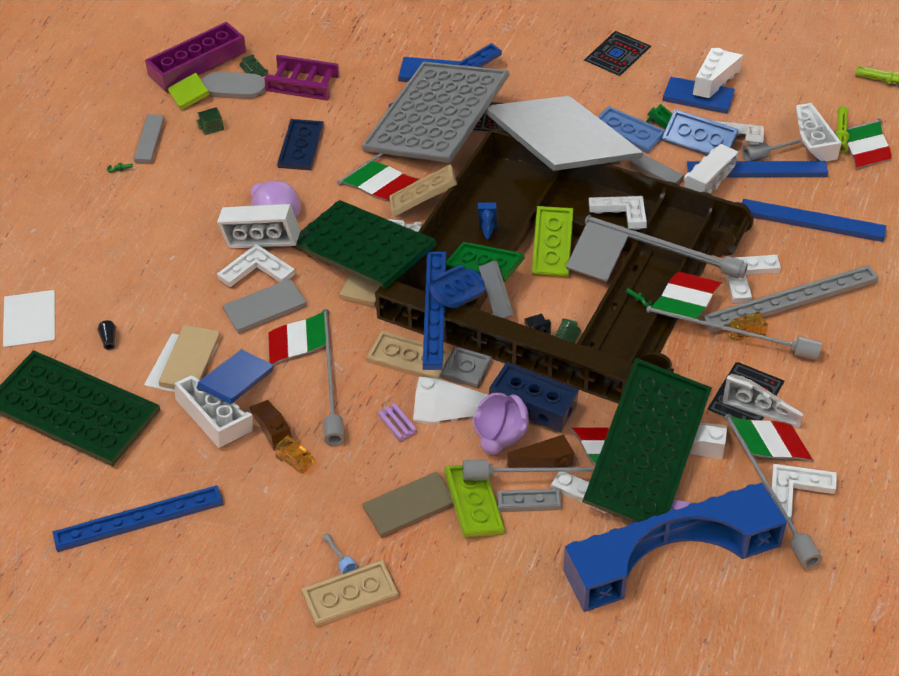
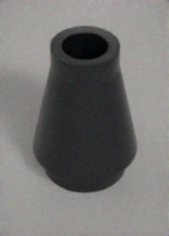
[97,320,116,350]

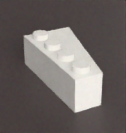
[693,48,743,98]
[684,144,739,194]
[174,375,253,448]

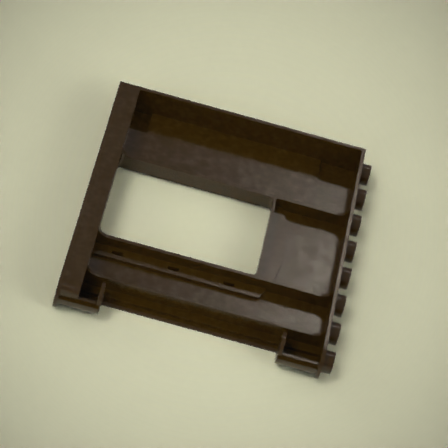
[375,128,754,404]

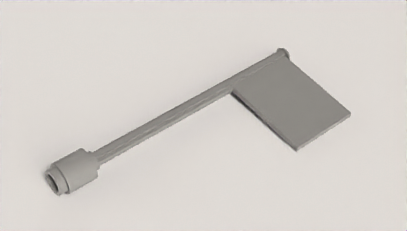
[566,215,748,282]

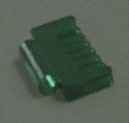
[240,55,268,77]
[555,318,581,343]

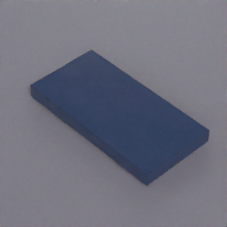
[277,119,324,170]

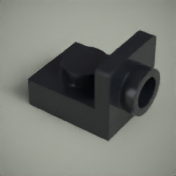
[524,313,551,334]

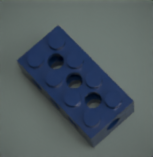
[489,362,579,432]

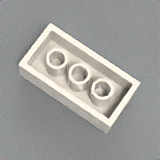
[217,204,301,248]

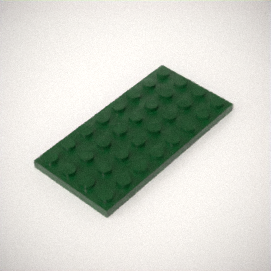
[291,200,437,289]
[0,350,160,466]
[582,358,712,522]

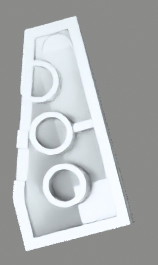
[796,103,842,162]
[722,374,803,428]
[413,376,488,424]
[690,422,727,459]

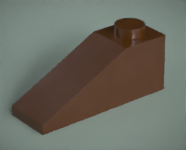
[250,400,292,451]
[507,434,574,468]

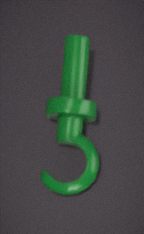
[107,163,133,173]
[626,288,652,307]

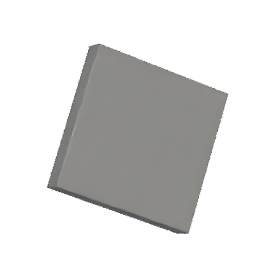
[441,347,492,389]

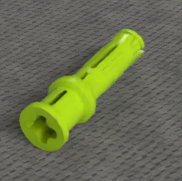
[855,66,899,85]
[835,106,849,154]

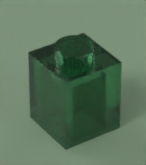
[196,107,224,135]

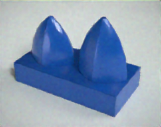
[478,203,497,239]

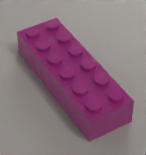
[145,22,246,91]

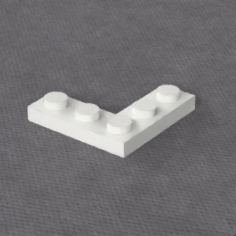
[713,120,764,145]
[589,196,647,230]
[217,244,295,287]
[724,255,781,303]
[770,464,837,520]
[551,472,608,514]

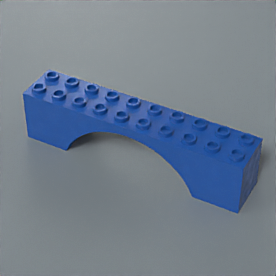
[563,482,787,612]

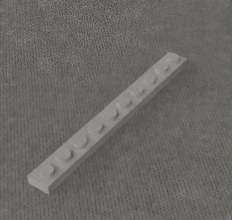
[702,265,879,333]

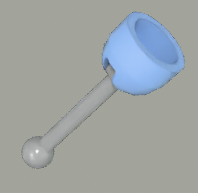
[323,534,357,574]

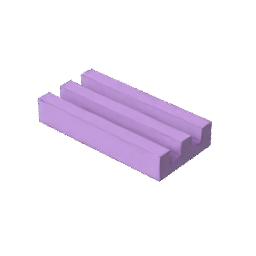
[378,403,416,442]

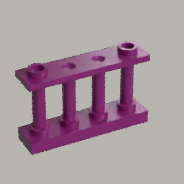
[264,55,340,101]

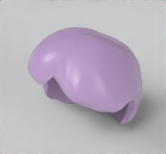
[250,181,301,218]
[472,393,529,455]

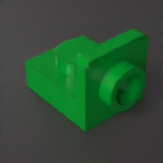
[646,104,673,129]

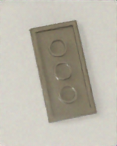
[363,471,454,538]

